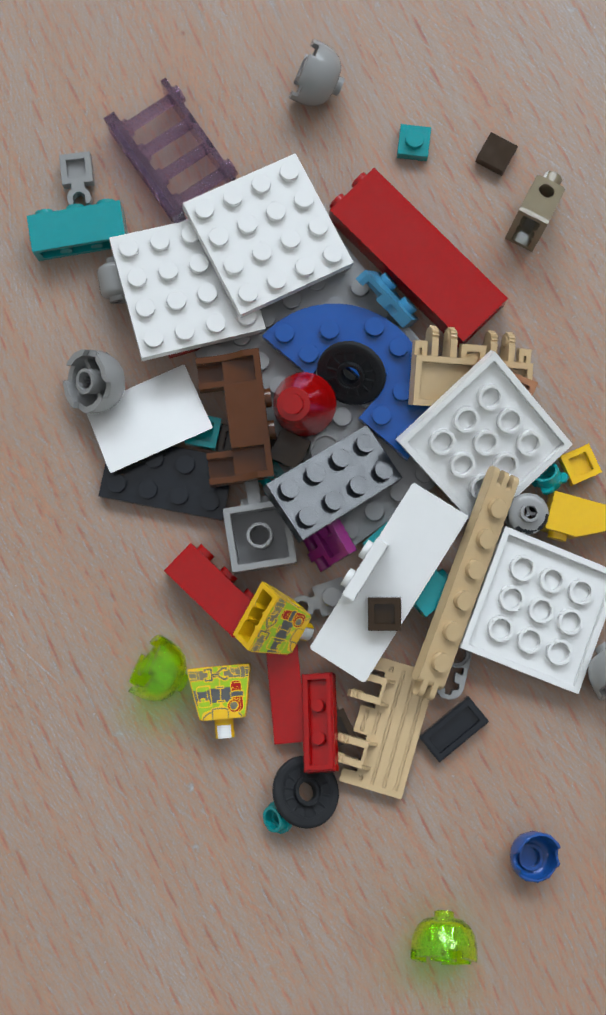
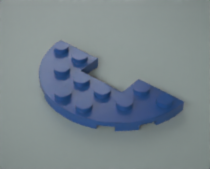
[262,303,430,461]

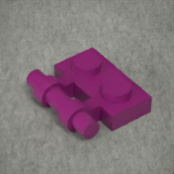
[303,519,357,572]

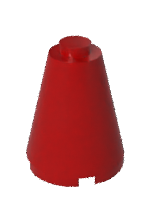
[273,372,337,436]

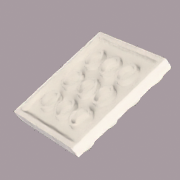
[182,153,354,318]
[109,220,266,361]
[395,350,573,521]
[459,526,606,694]

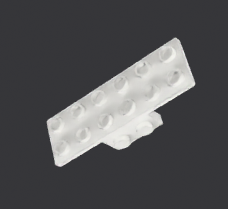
[310,483,468,682]

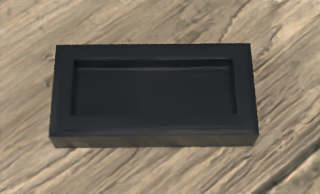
[419,696,489,763]

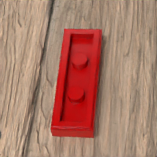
[266,644,303,745]
[302,672,339,774]

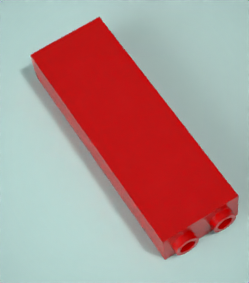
[329,168,508,348]

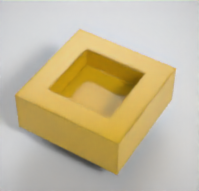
[558,444,602,486]

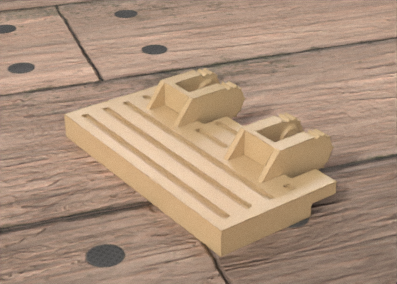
[408,325,534,406]
[338,657,429,799]

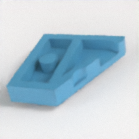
[356,270,419,328]

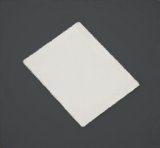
[87,365,213,473]

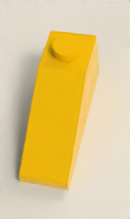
[540,491,606,542]

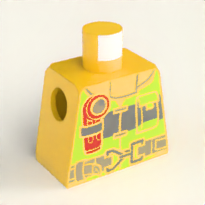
[233,581,314,655]
[187,663,251,739]

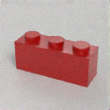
[164,543,254,638]

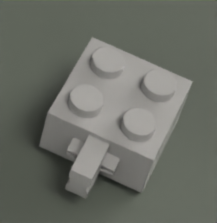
[223,480,297,574]

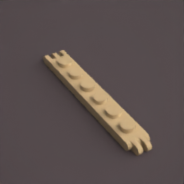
[412,465,519,700]

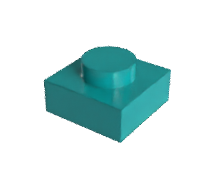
[397,124,431,161]
[184,416,223,451]

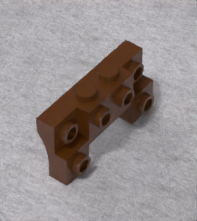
[195,348,276,488]

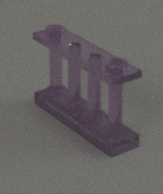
[104,78,238,224]

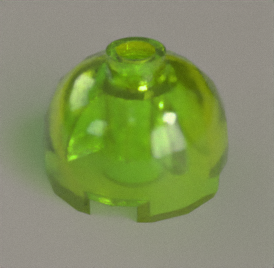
[128,635,188,702]
[410,910,477,965]

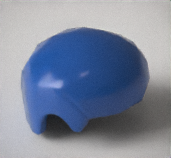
[510,831,561,883]

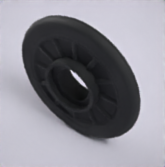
[317,341,386,405]
[272,756,339,829]

